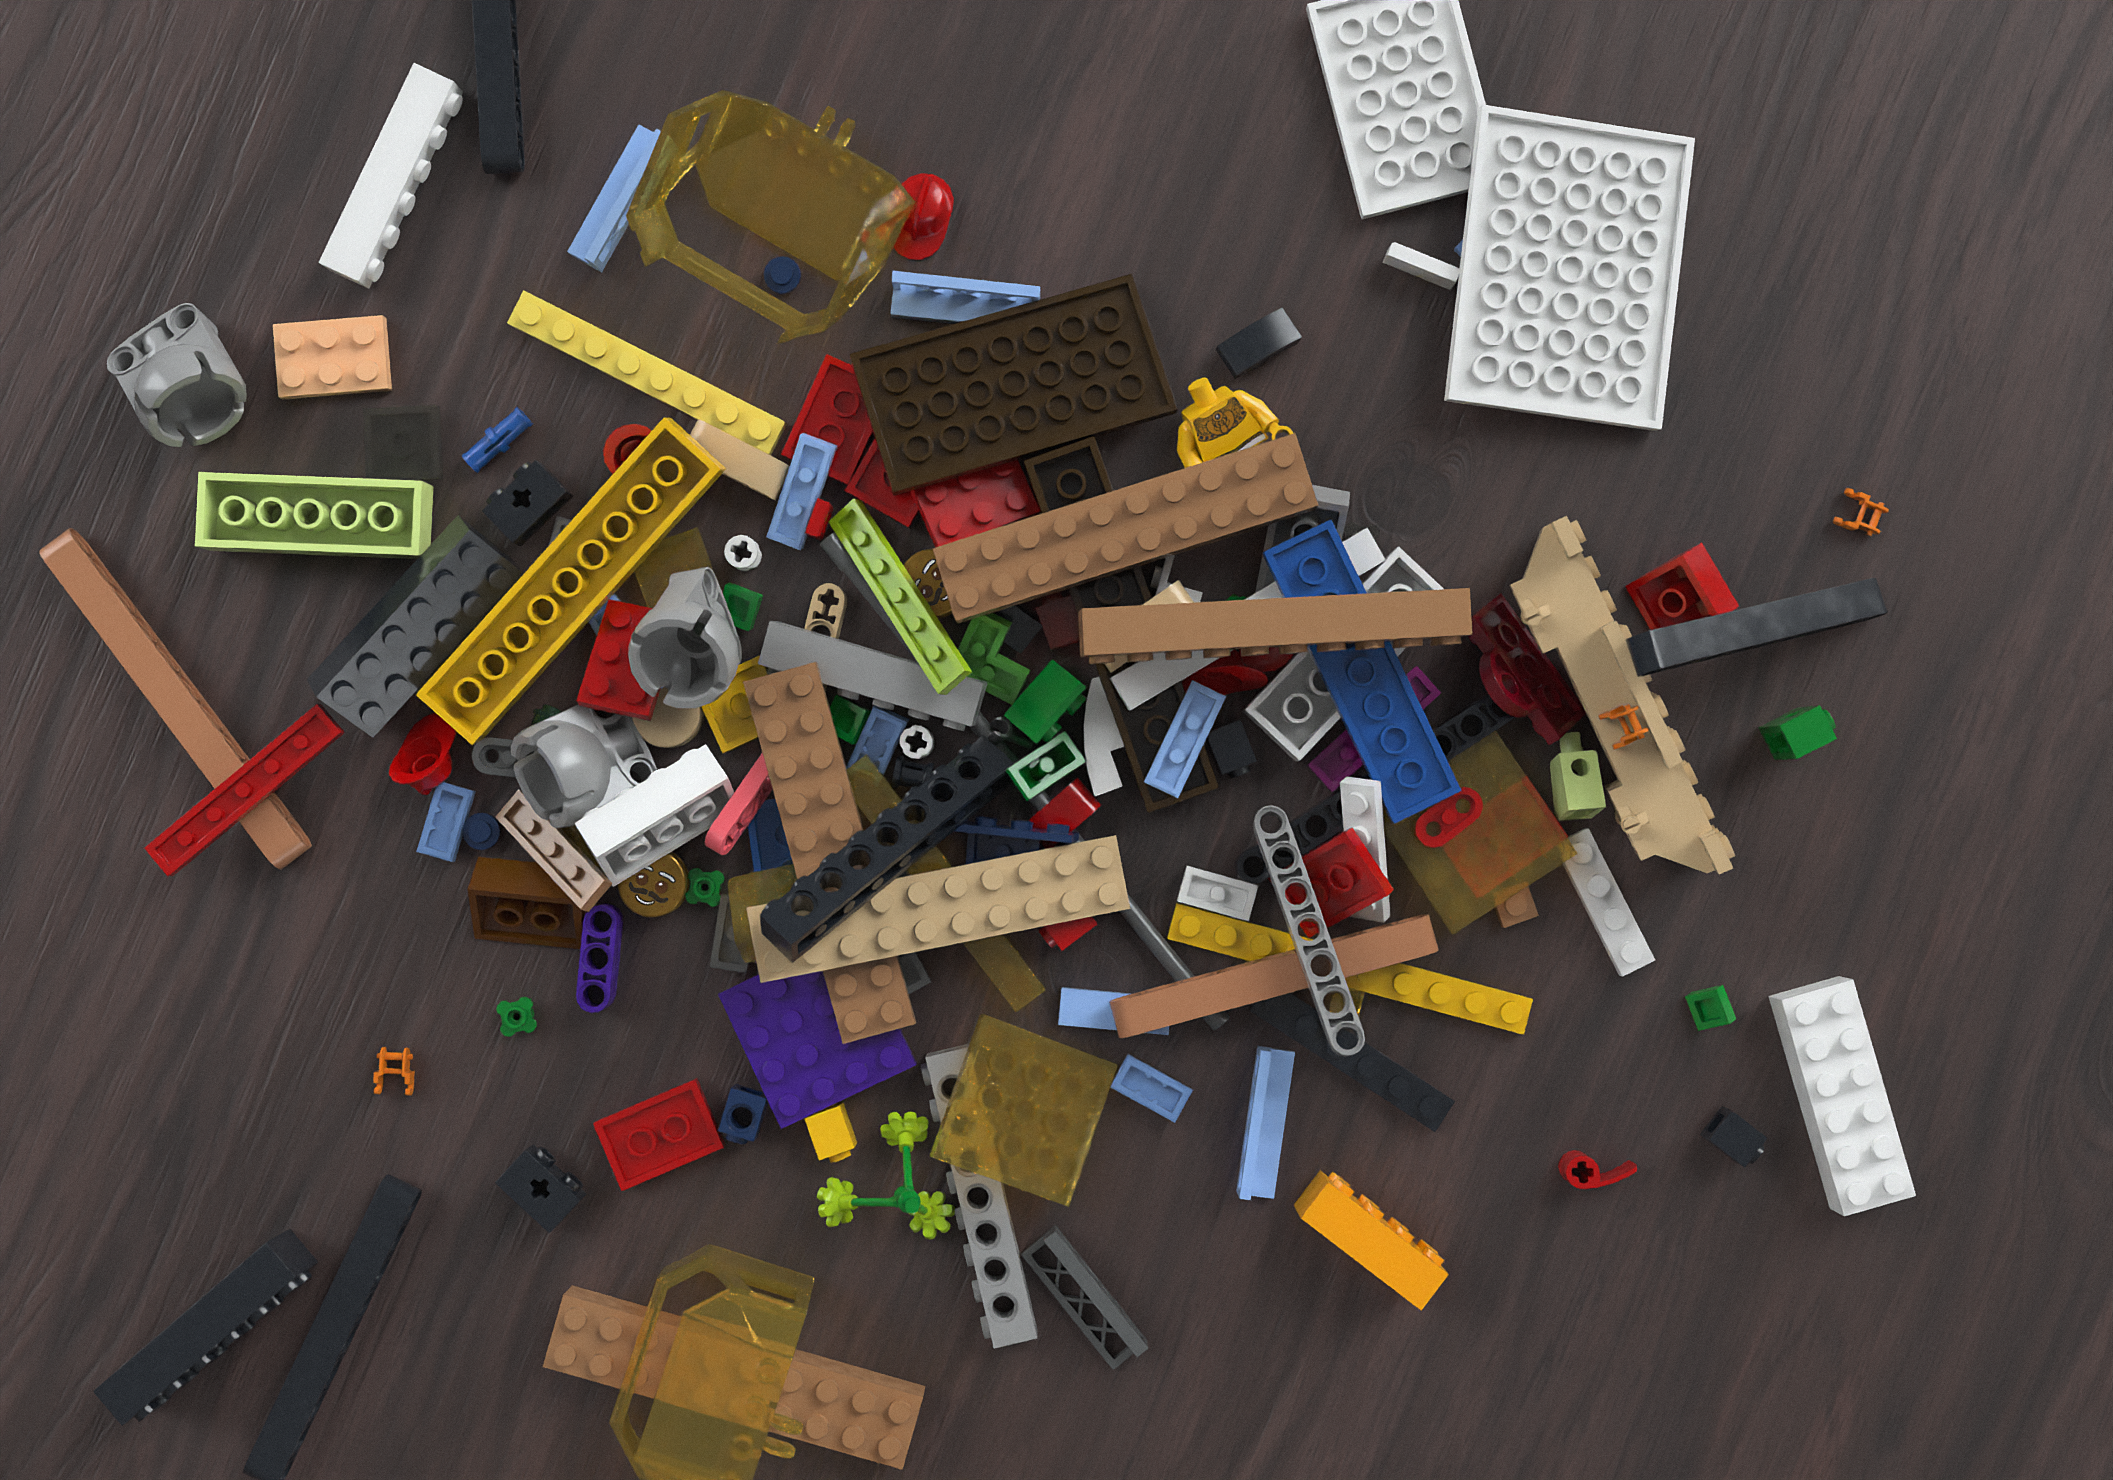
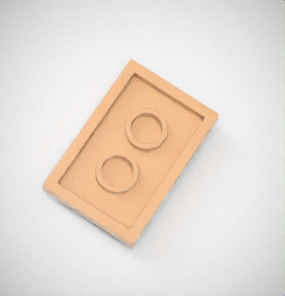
[273,315,392,399]

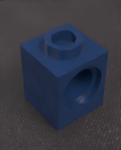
[718,1084,768,1144]

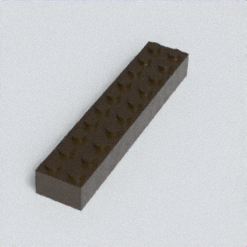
[1024,436,1219,813]

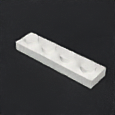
[1340,777,1390,923]
[1554,828,1655,977]

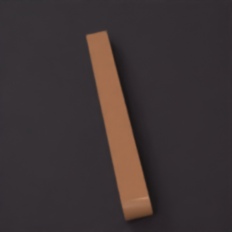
[39,528,312,870]

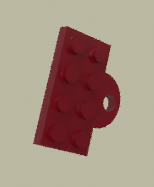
[1468,593,1586,745]

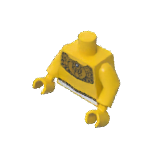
[1177,378,1293,468]

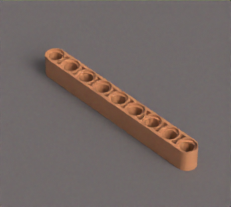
[1109,914,1439,1038]

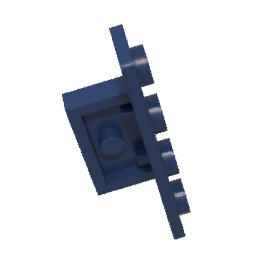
[954,816,1079,864]

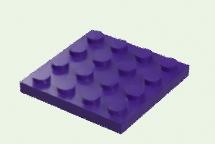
[718,971,917,1129]

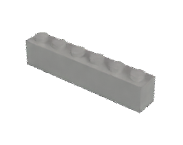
[758,621,988,731]

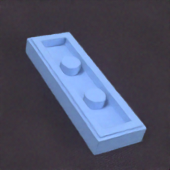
[766,433,838,550]
[1144,680,1226,798]
[1058,987,1169,1035]

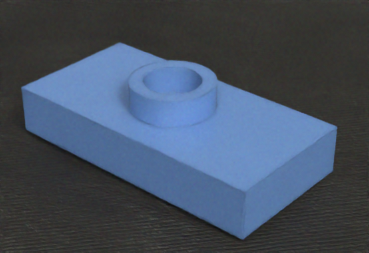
[846,705,909,787]
[416,782,476,862]
[1110,1053,1193,1123]

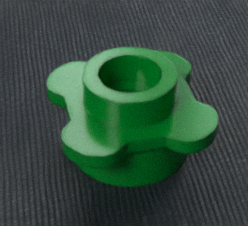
[685,868,725,907]
[496,996,537,1037]

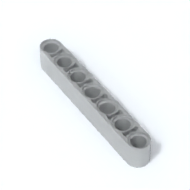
[1253,805,1365,1057]

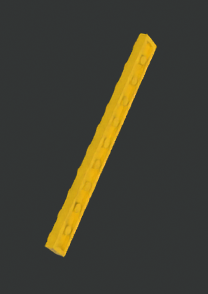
[1167,903,1533,1035]

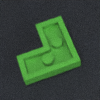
[958,613,1031,705]

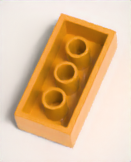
[1294,1170,1449,1311]

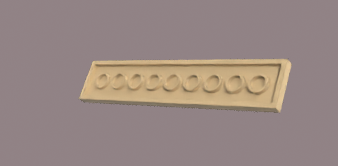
[746,835,1130,983]

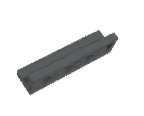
[1021,1225,1148,1370]

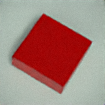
[805,498,834,541]

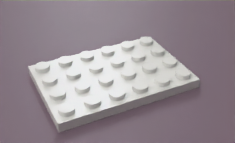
[1306,0,1486,220]

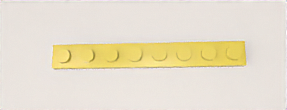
[507,290,787,456]

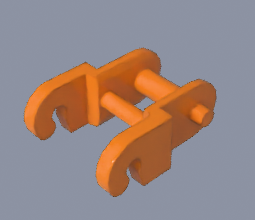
[1833,488,1889,536]
[1598,704,1649,750]
[373,1047,415,1096]

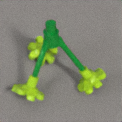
[817,1112,955,1240]

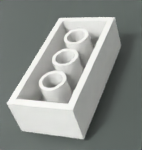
[575,744,734,887]

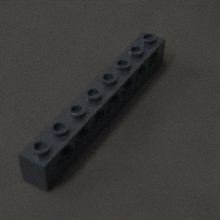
[760,736,1014,963]

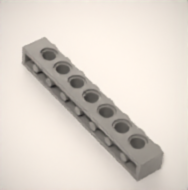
[921,1043,1038,1349]

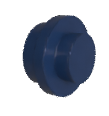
[764,256,801,294]
[463,813,501,850]

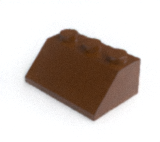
[467,857,587,949]

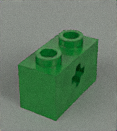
[1758,705,1837,760]

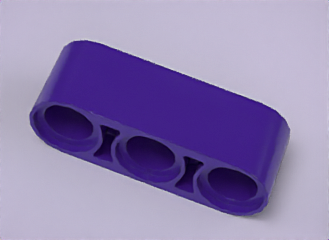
[576,904,623,1013]

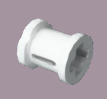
[724,535,762,571]
[900,725,935,759]

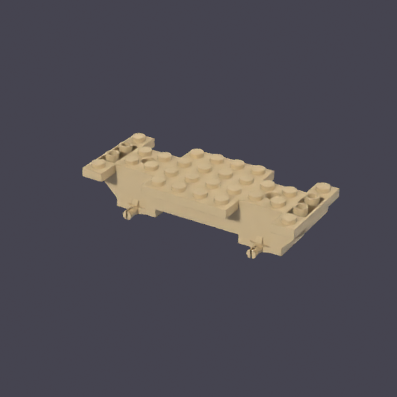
[1509,516,1735,874]

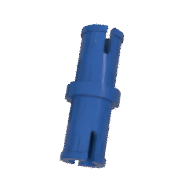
[462,407,533,473]

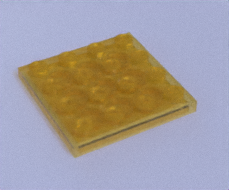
[1382,730,1578,935]
[929,1014,1118,1207]

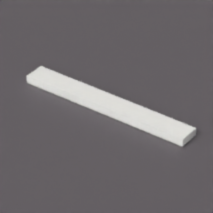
[1110,528,1386,710]

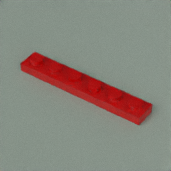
[144,704,345,877]

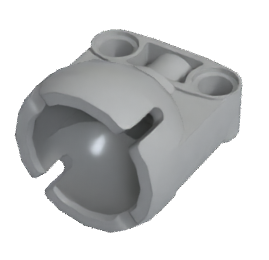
[107,303,247,447]
[628,567,742,708]
[511,704,657,828]

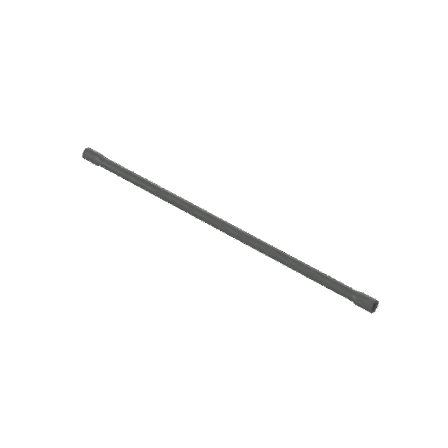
[820,532,1230,1031]

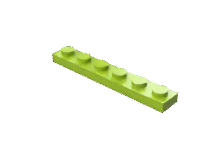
[829,498,972,695]

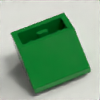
[1004,659,1087,745]

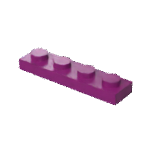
[1306,666,1441,792]

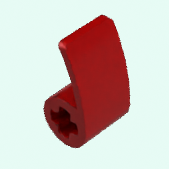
[1028,777,1102,849]
[1558,1150,1637,1189]

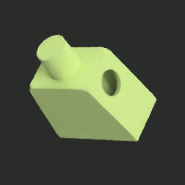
[1550,732,1606,821]

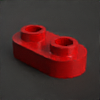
[1414,787,1483,848]

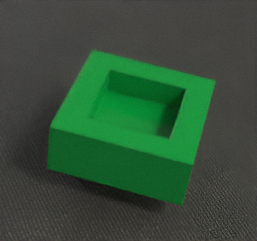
[723,582,763,631]
[830,695,871,744]
[1685,985,1736,1031]

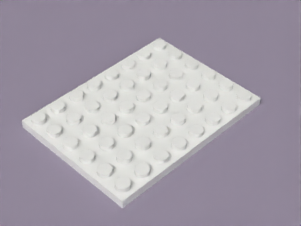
[1444,105,1695,431]

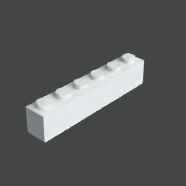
[319,63,463,289]

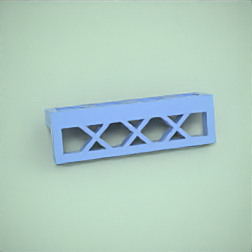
[567,125,673,272]
[891,271,1040,324]
[1236,1046,1295,1200]

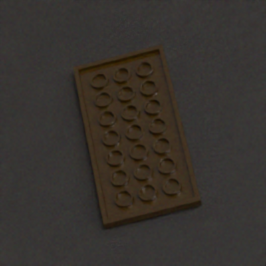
[850,274,1178,496]

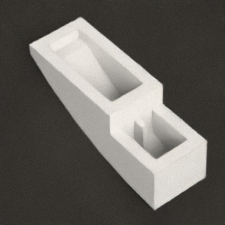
[1084,677,1124,796]

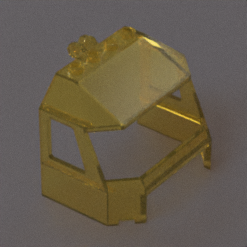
[626,90,915,344]
[609,1244,815,1480]

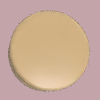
[632,687,704,748]

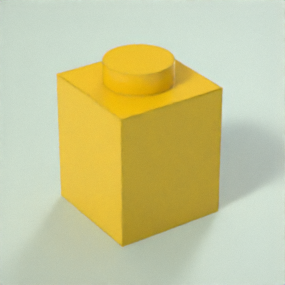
[804,1101,857,1163]

